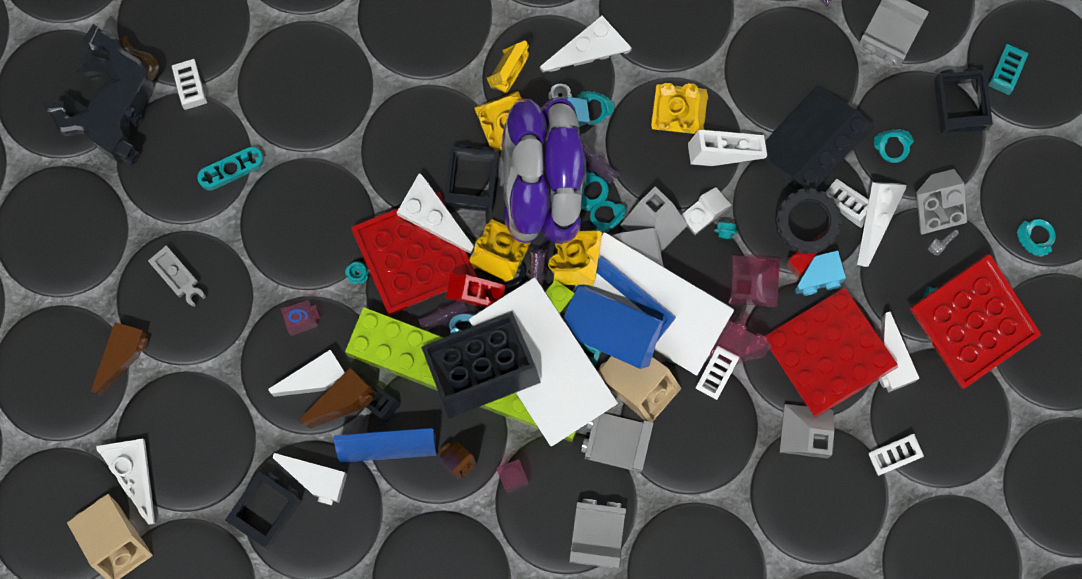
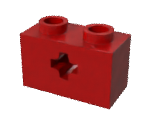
[446,275,505,308]

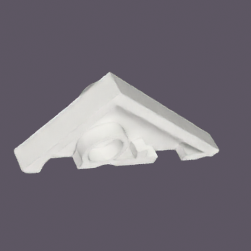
[540,16,632,72]
[397,174,474,254]
[857,182,906,267]
[96,439,155,525]

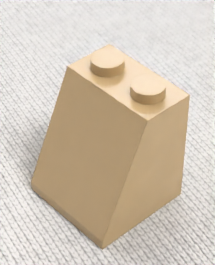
[598,356,681,422]
[67,494,153,579]

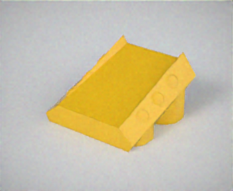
[487,41,529,93]
[651,83,708,134]
[475,91,521,152]
[469,219,531,283]
[548,231,602,287]

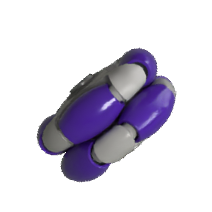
[498,97,586,244]

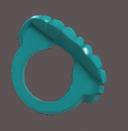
[577,91,614,125]
[873,129,914,163]
[581,172,609,211]
[590,201,626,234]
[1017,219,1056,257]

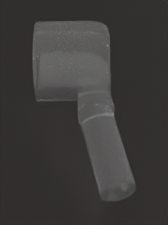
[928,230,959,256]

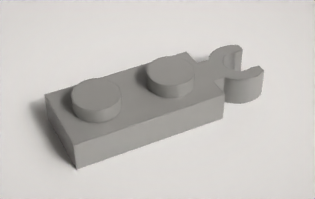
[148,246,206,307]

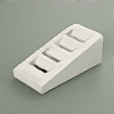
[172,59,207,110]
[825,179,869,228]
[696,346,739,400]
[868,434,924,476]

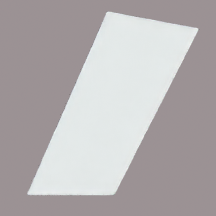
[572,233,734,375]
[469,278,618,446]

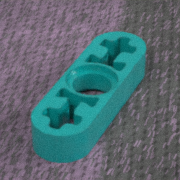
[198,147,264,190]

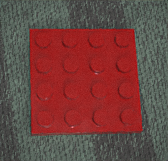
[351,192,477,316]
[909,254,1041,389]
[763,288,898,418]

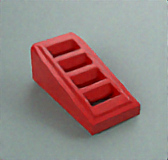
[786,231,825,278]

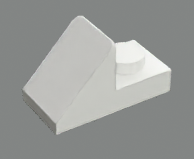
[681,188,731,235]

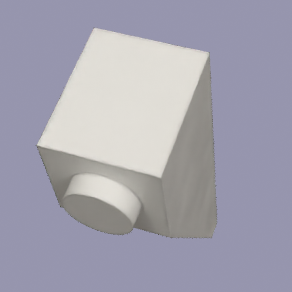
[688,130,767,166]
[879,312,919,392]
[268,350,345,397]
[273,453,347,505]

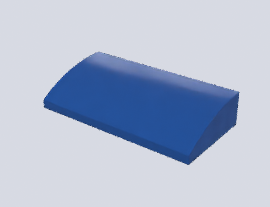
[573,256,676,342]
[563,285,663,369]
[334,428,437,463]

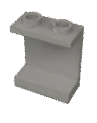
[858,0,929,67]
[581,413,653,472]
[569,499,626,569]

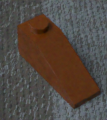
[91,322,148,396]
[299,368,377,428]
[438,441,477,481]

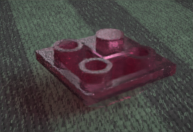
[729,255,780,307]
[711,320,771,364]

